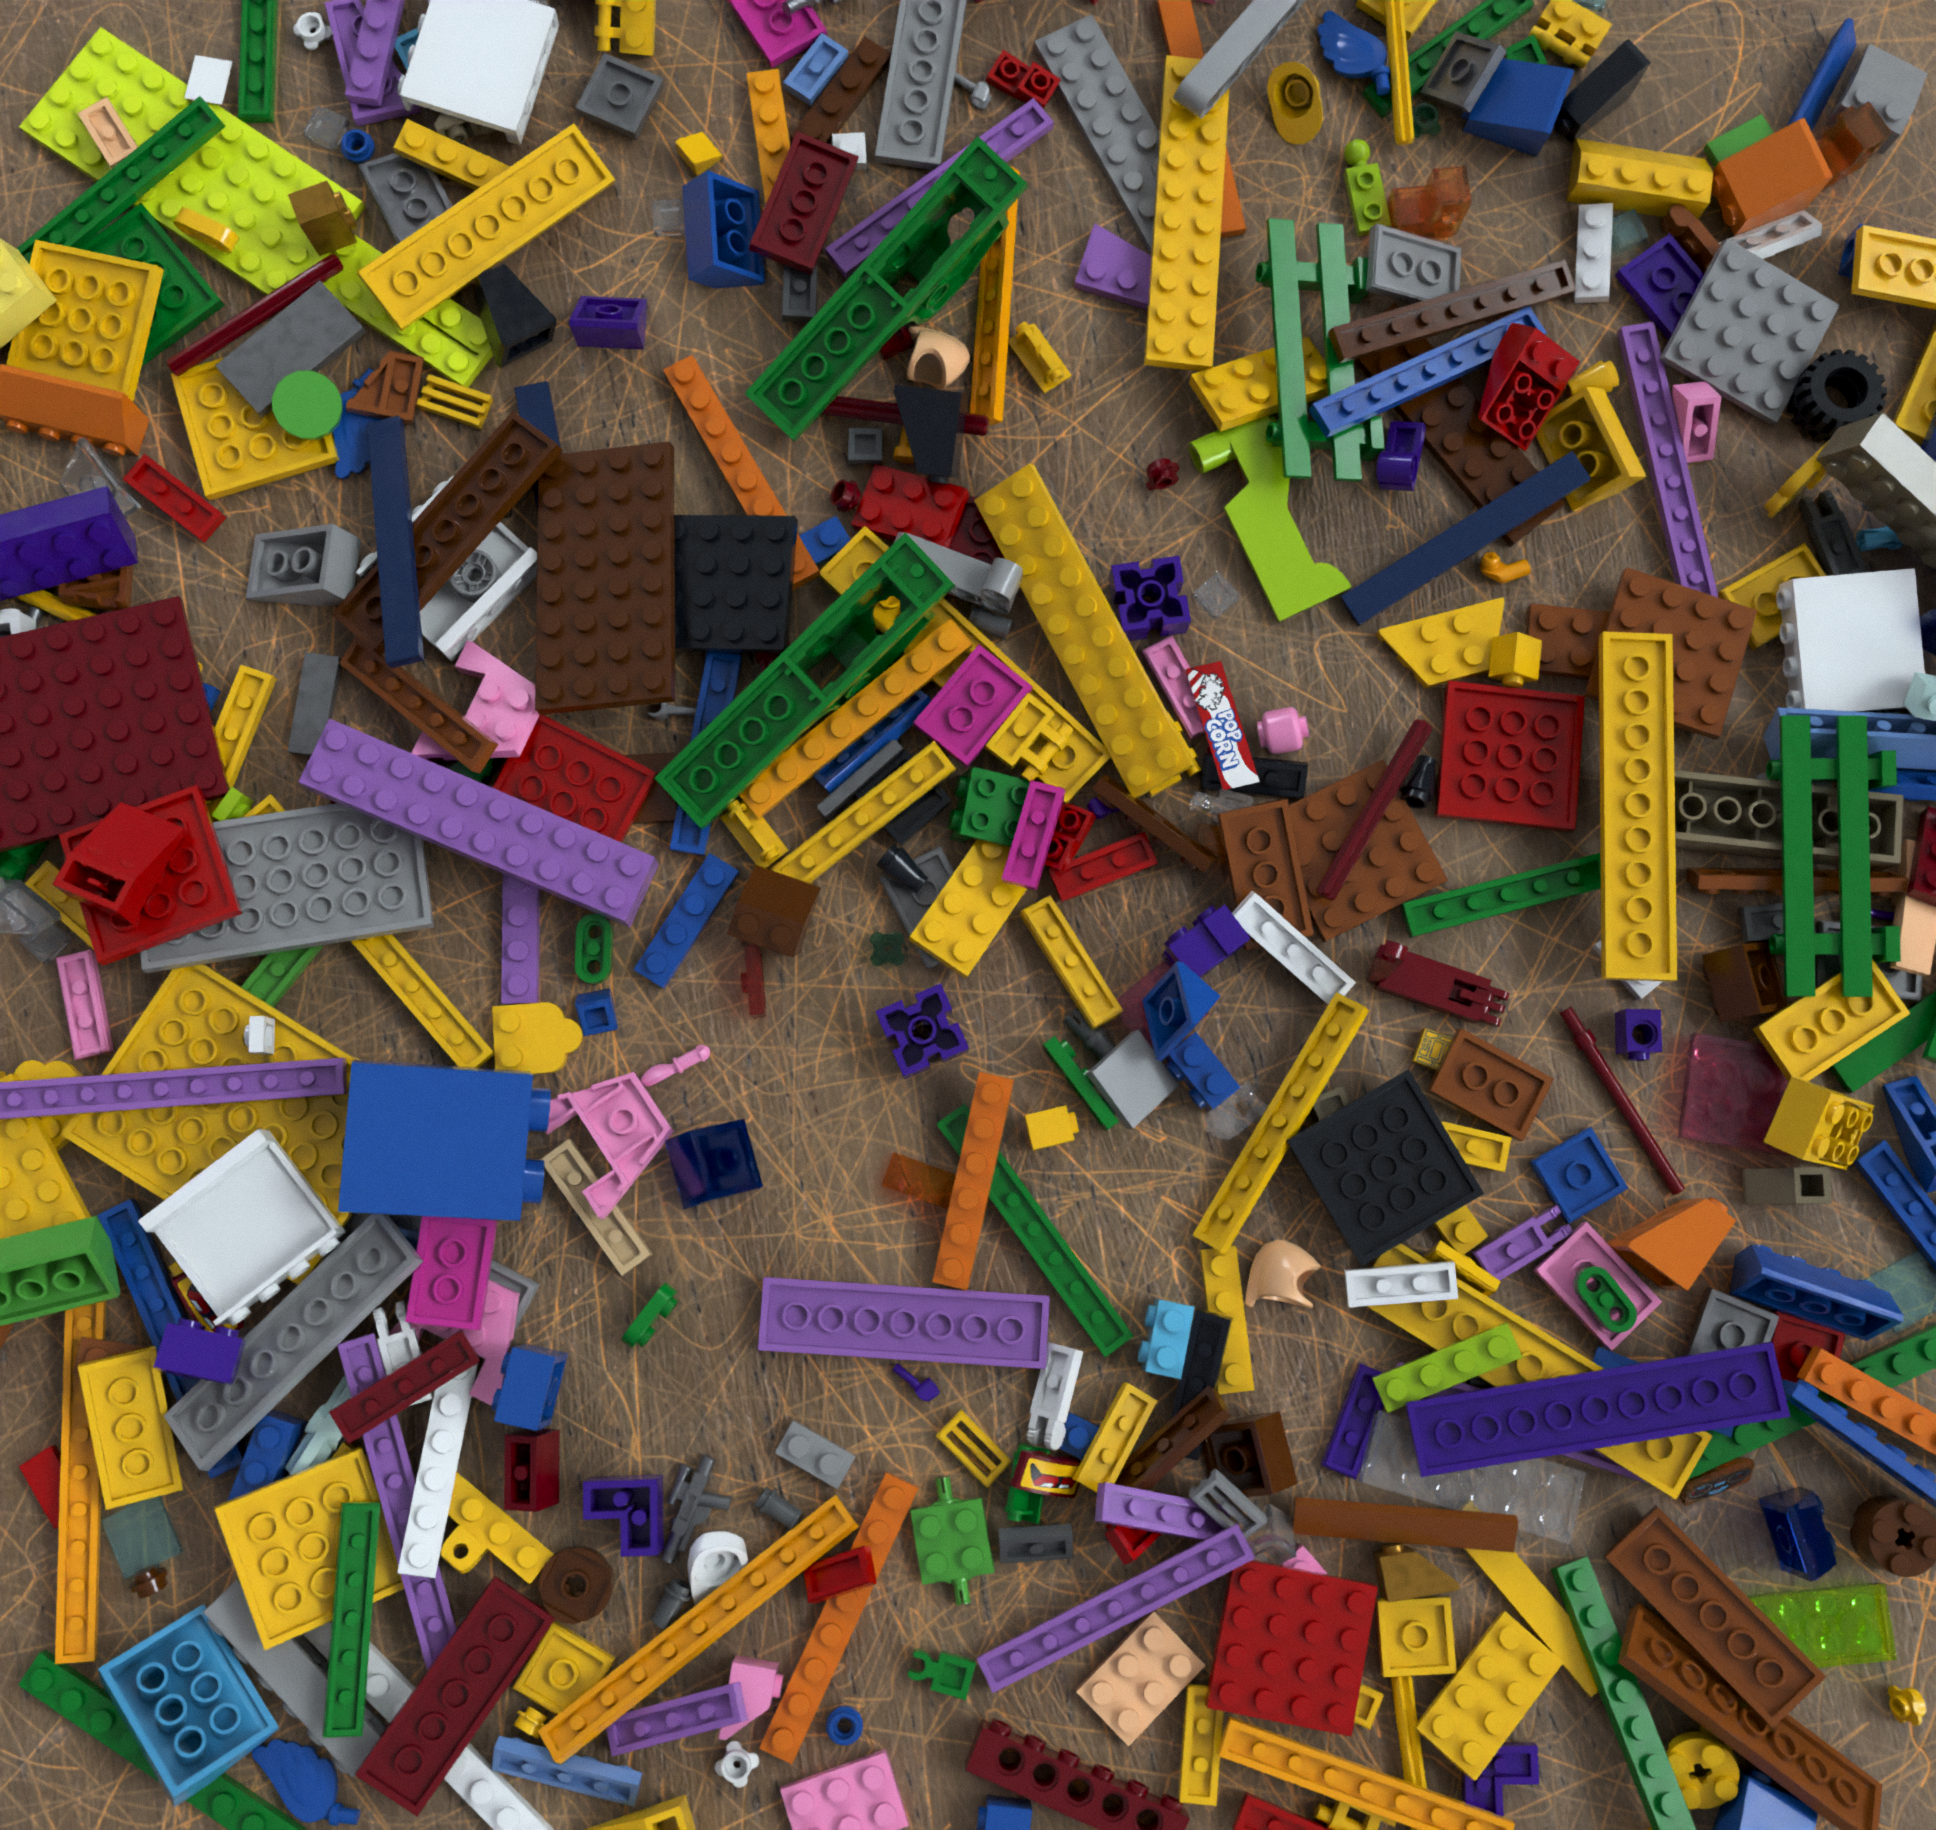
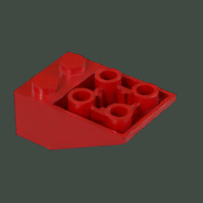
[1478,322,1580,452]
[52,802,186,924]

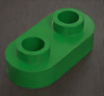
[575,914,613,985]
[1573,1266,1637,1333]
[621,1282,679,1349]

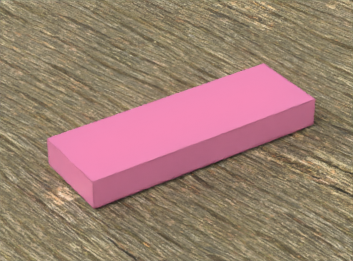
[1141,635,1205,741]
[56,949,114,1061]

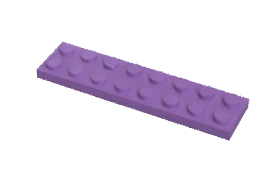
[758,1277,1050,1369]

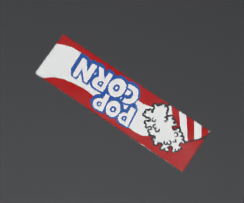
[1185,661,1260,791]

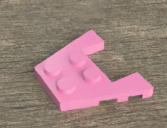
[411,640,540,761]
[545,1072,674,1220]
[378,1279,520,1406]

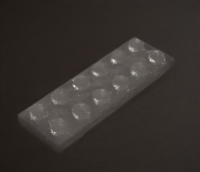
[1358,1410,1586,1545]

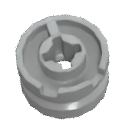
[450,550,502,603]

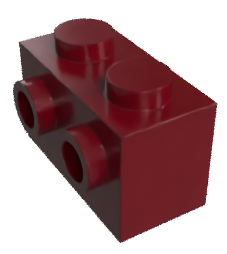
[504,1429,560,1512]

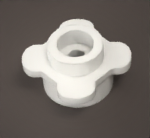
[293,12,333,50]
[715,1741,759,1788]

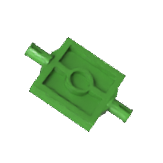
[910,1476,995,1605]

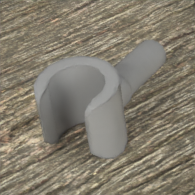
[955,72,991,110]
[648,703,697,721]

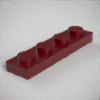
[329,1330,480,1444]

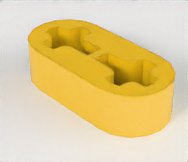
[173,207,239,254]

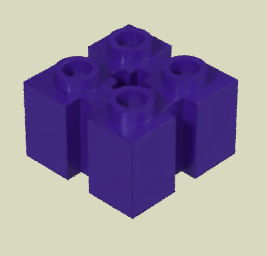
[1108,555,1191,641]
[1161,904,1251,978]
[876,983,969,1080]

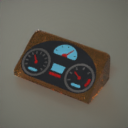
[1679,1456,1755,1506]

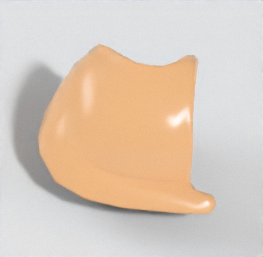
[906,326,970,389]
[1245,1240,1320,1309]

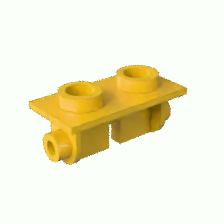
[1008,321,1072,394]
[720,800,789,868]

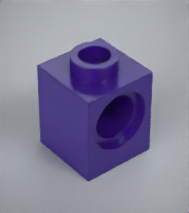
[1615,1009,1662,1061]

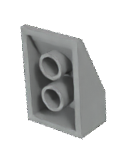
[1825,43,1928,155]
[246,524,361,606]

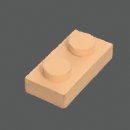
[77,97,138,169]

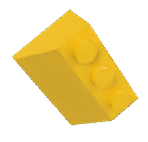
[1536,387,1647,511]

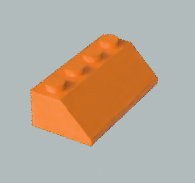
[0,364,150,457]

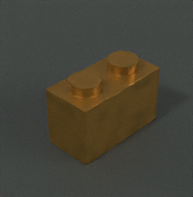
[288,181,358,256]

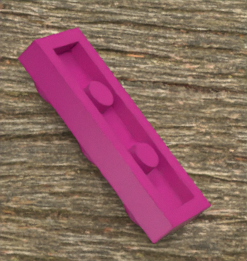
[1001,780,1066,891]

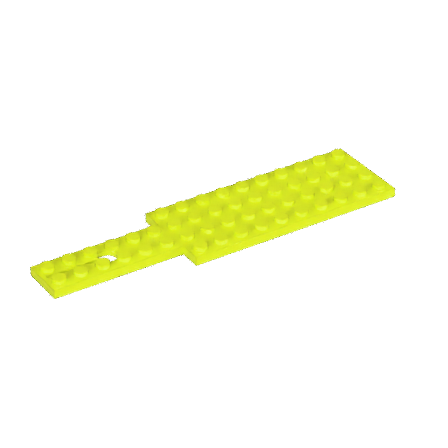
[19,27,493,387]

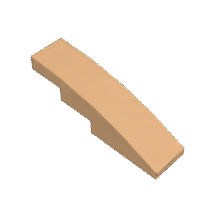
[1889,839,1936,977]

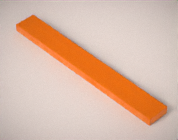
[1156,0,1246,238]

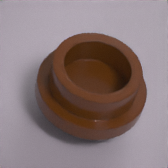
[129,1565,168,1599]

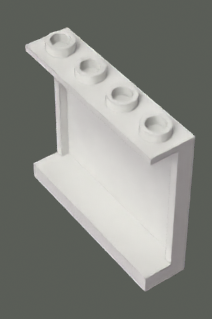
[398,0,559,146]
[356,476,537,662]
[1776,568,1925,712]
[138,1129,346,1326]

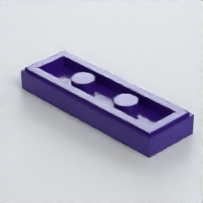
[1320,1363,1384,1480]

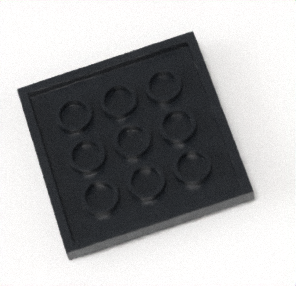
[674,515,798,654]
[1287,1069,1484,1266]

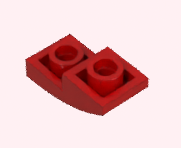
[985,49,1061,109]
[1044,802,1097,872]

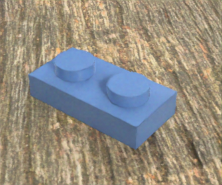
[783,33,849,106]

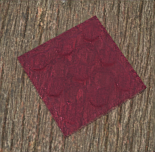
[1678,1033,1789,1156]

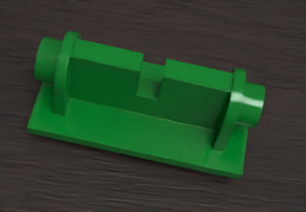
[1004,1443,1050,1524]

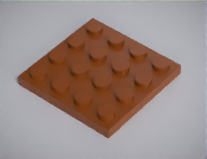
[1584,567,1757,740]
[1289,759,1448,943]

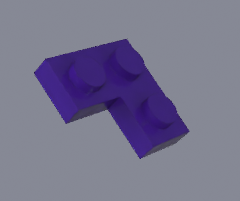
[1461,1742,1539,1817]

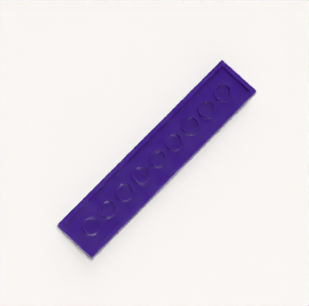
[1405,1342,1790,1477]

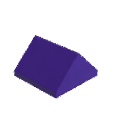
[569,296,647,350]

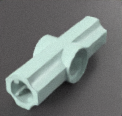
[285,1375,351,1475]

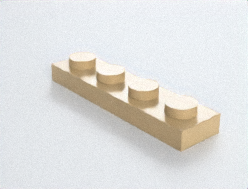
[540,1139,653,1276]

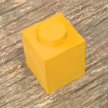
[1488,632,1542,688]
[1024,1105,1079,1151]

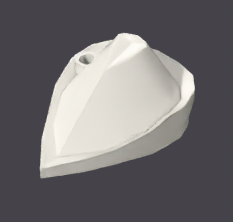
[687,1531,748,1605]

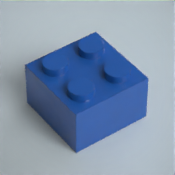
[491,1344,568,1431]

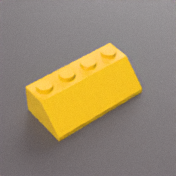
[1566,138,1713,219]

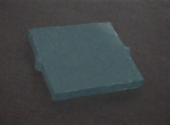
[1864,1251,1936,1332]
[101,1496,184,1579]

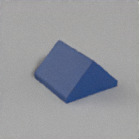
[1142,961,1221,1061]

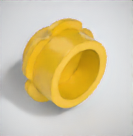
[514,1706,547,1739]

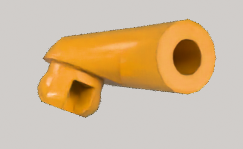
[1479,552,1531,584]

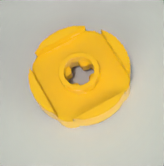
[1666,1731,1740,1810]

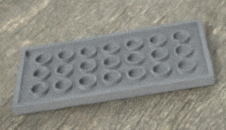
[140,803,434,973]

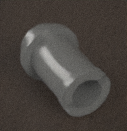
[968,606,1013,641]
[754,1487,802,1531]
[650,1578,691,1629]

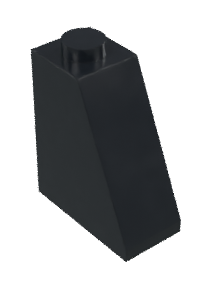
[1554,39,1651,143]
[474,264,557,368]
[894,385,968,484]

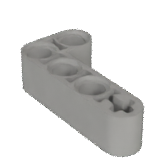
[893,532,1023,614]

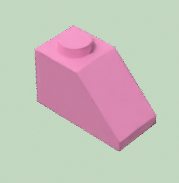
[1672,381,1721,463]
[718,1655,784,1740]

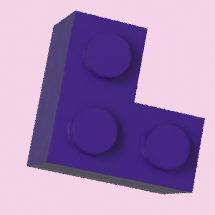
[153,1318,246,1386]
[583,1474,664,1557]

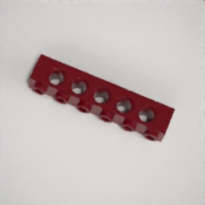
[965,1718,1190,1830]

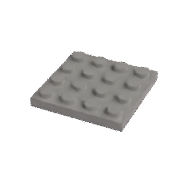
[1659,238,1840,425]

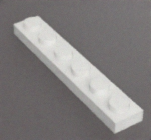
[397,1355,480,1579]

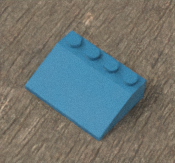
[98,1604,279,1807]

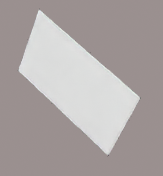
[184,55,233,105]

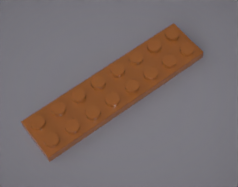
[1618,1602,1883,1830]

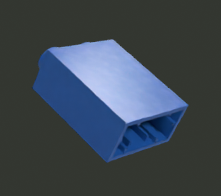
[338,1060,551,1221]

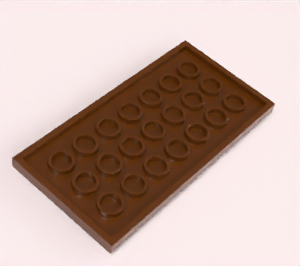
[535,441,675,715]

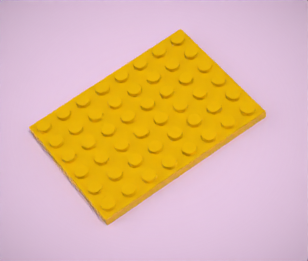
[60,964,357,1285]

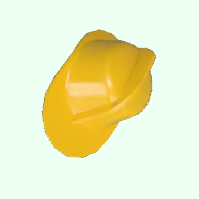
[1267,61,1323,145]

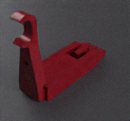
[1366,940,1510,1027]

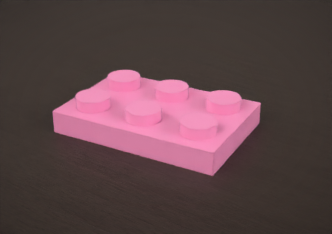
[1533,1222,1662,1351]
[780,1749,909,1830]

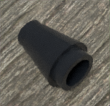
[1399,755,1437,809]
[876,844,929,894]

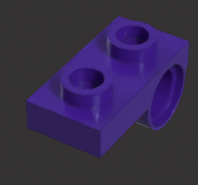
[1377,421,1426,491]

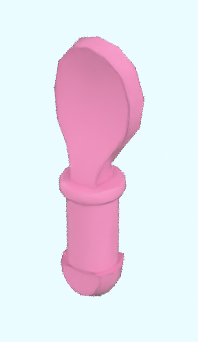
[641,1045,710,1087]

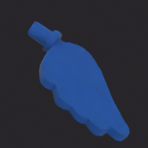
[1317,10,1391,96]
[333,368,382,480]
[251,1738,360,1826]

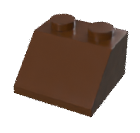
[727,865,822,957]
[1702,941,1788,1023]
[1202,1411,1298,1499]

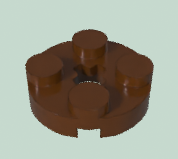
[538,1546,614,1624]

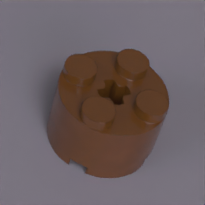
[1850,1496,1936,1577]

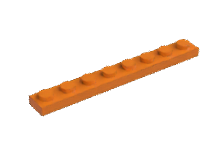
[663,355,821,591]
[759,1471,919,1764]

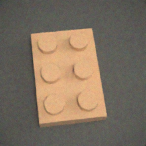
[1076,1611,1206,1747]

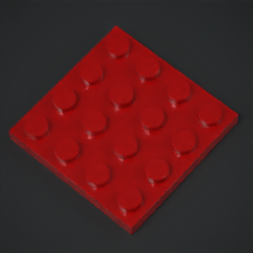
[1435,681,1585,832]
[492,715,658,843]
[59,784,243,966]
[1205,1559,1378,1737]

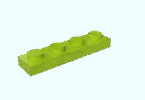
[1371,1322,1523,1413]

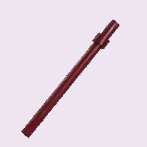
[1559,1006,1685,1195]

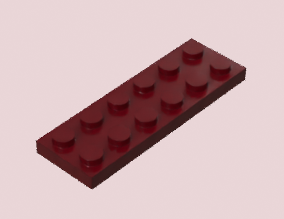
[355,1575,555,1817]

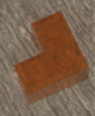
[1816,101,1892,192]
[1387,166,1472,240]

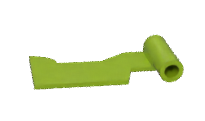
[1188,415,1352,623]

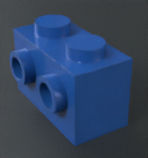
[1165,1032,1241,1112]

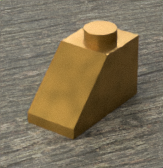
[1372,1542,1460,1603]

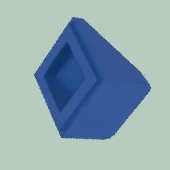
[575,989,618,1036]

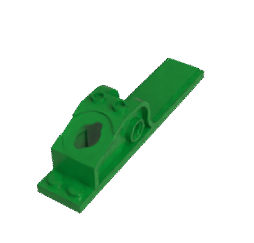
[744,136,1028,442]
[654,532,956,829]

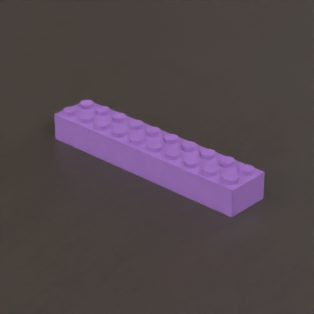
[298,718,659,928]

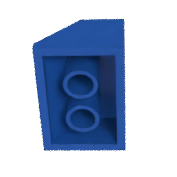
[682,170,765,289]

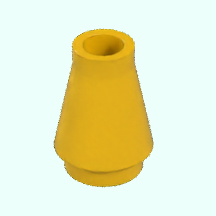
[1565,360,1619,398]

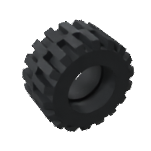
[1787,349,1887,443]

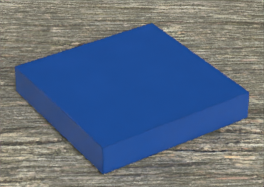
[1528,1127,1628,1224]

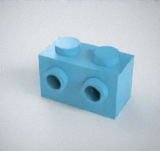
[1138,1298,1195,1379]

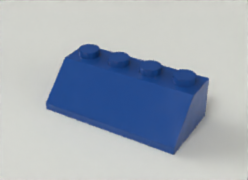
[1729,1245,1904,1341]

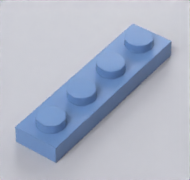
[492,1736,643,1807]

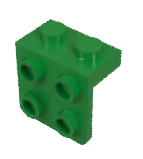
[948,767,1030,847]

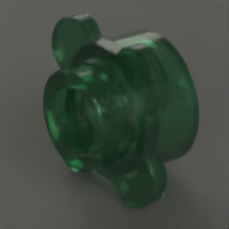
[1412,103,1441,138]
[870,932,905,967]

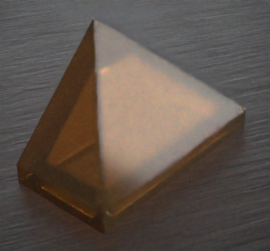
[881,1152,956,1210]

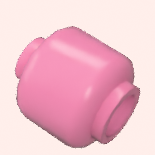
[1257,707,1309,755]

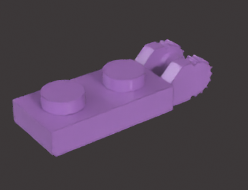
[1471,1205,1573,1280]

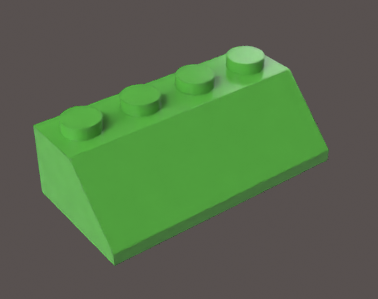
[0,1216,120,1326]

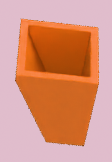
[1711,118,1833,236]
[1607,1197,1737,1291]

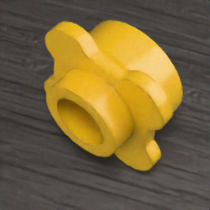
[1888,1685,1926,1726]

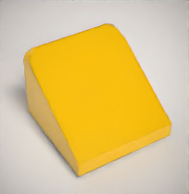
[675,131,723,176]

